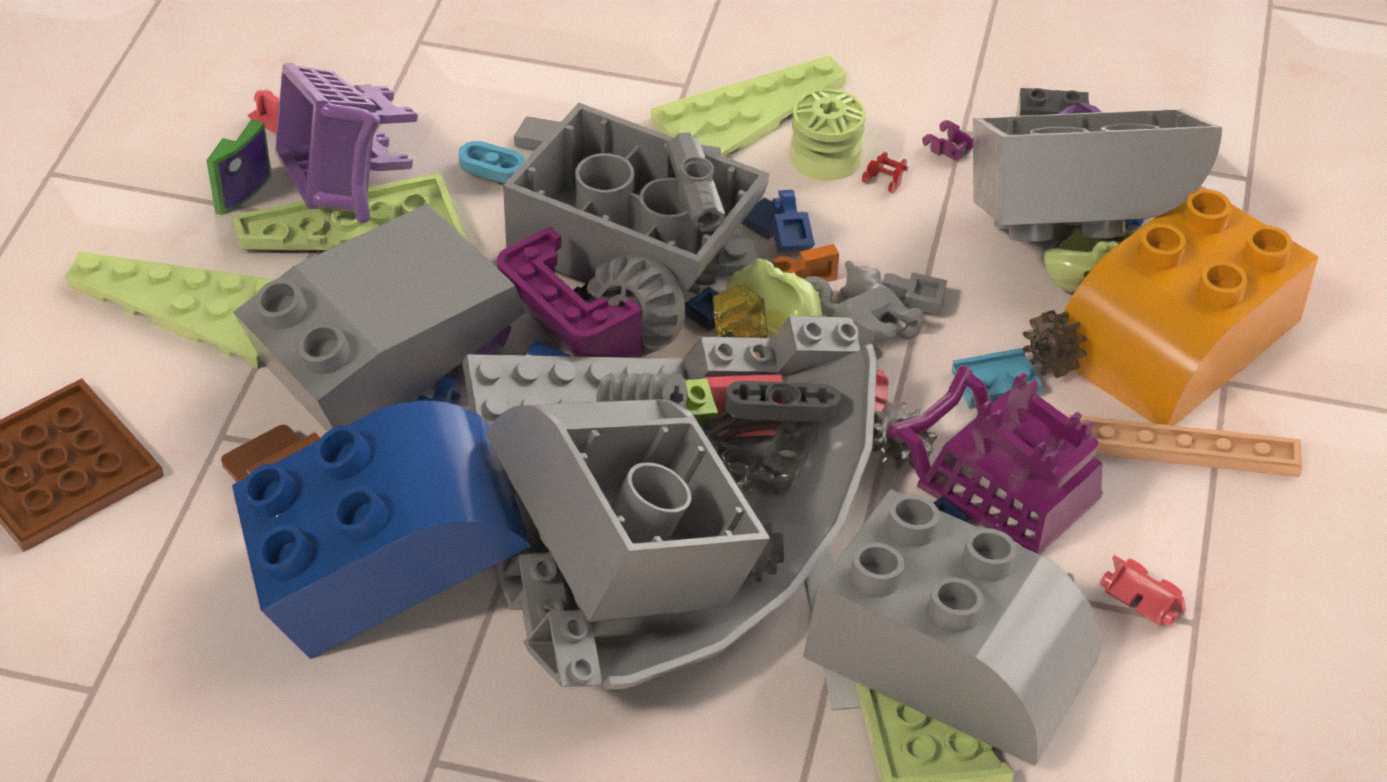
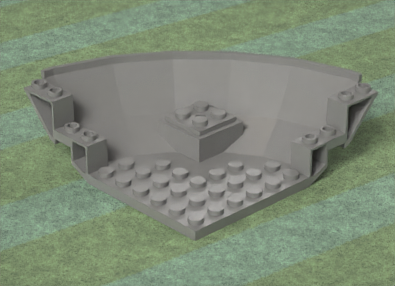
[462,316,877,689]

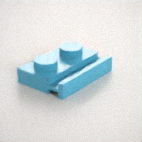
[952,348,1043,409]

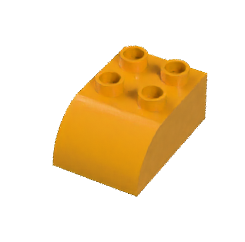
[1048,186,1319,426]

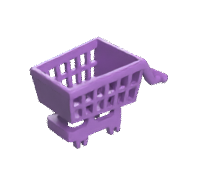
[275,63,418,223]

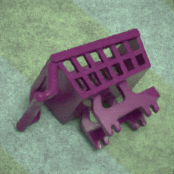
[888,365,1103,555]

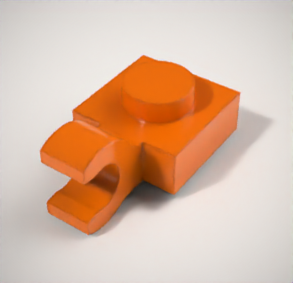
[773,244,839,282]

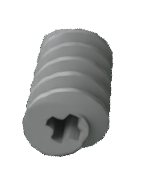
[596,372,687,408]

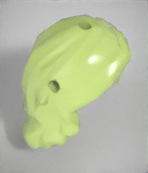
[1044,227,1136,293]
[721,259,822,338]

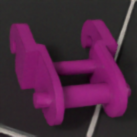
[922,120,973,160]

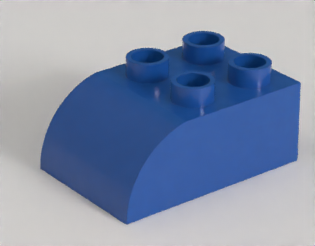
[232,401,531,659]

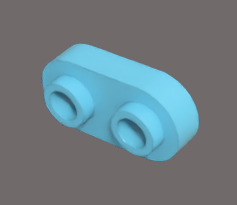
[459,141,525,184]

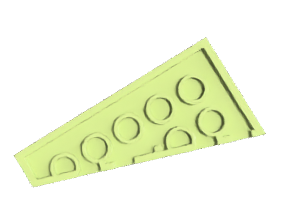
[650,55,846,157]
[231,172,468,250]

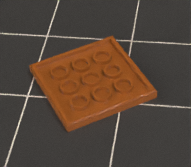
[0,378,164,552]

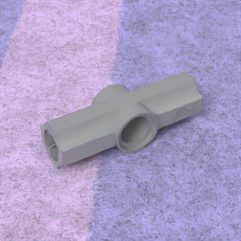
[667,132,725,232]

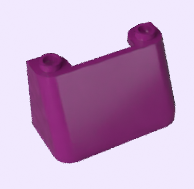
[497,226,643,358]

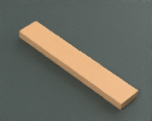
[1068,414,1302,477]

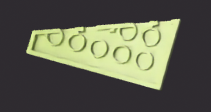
[66,251,276,369]
[855,682,1014,782]

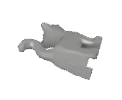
[804,260,923,360]

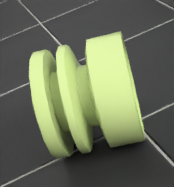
[790,88,866,181]

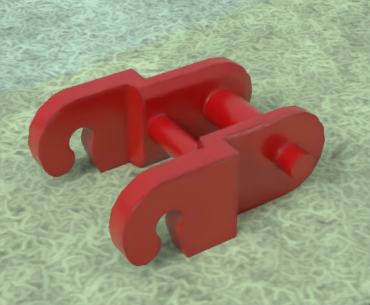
[862,151,909,193]

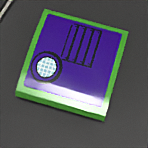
[206,119,272,215]

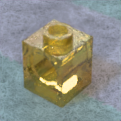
[713,283,768,338]

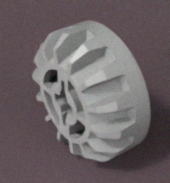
[586,252,685,357]

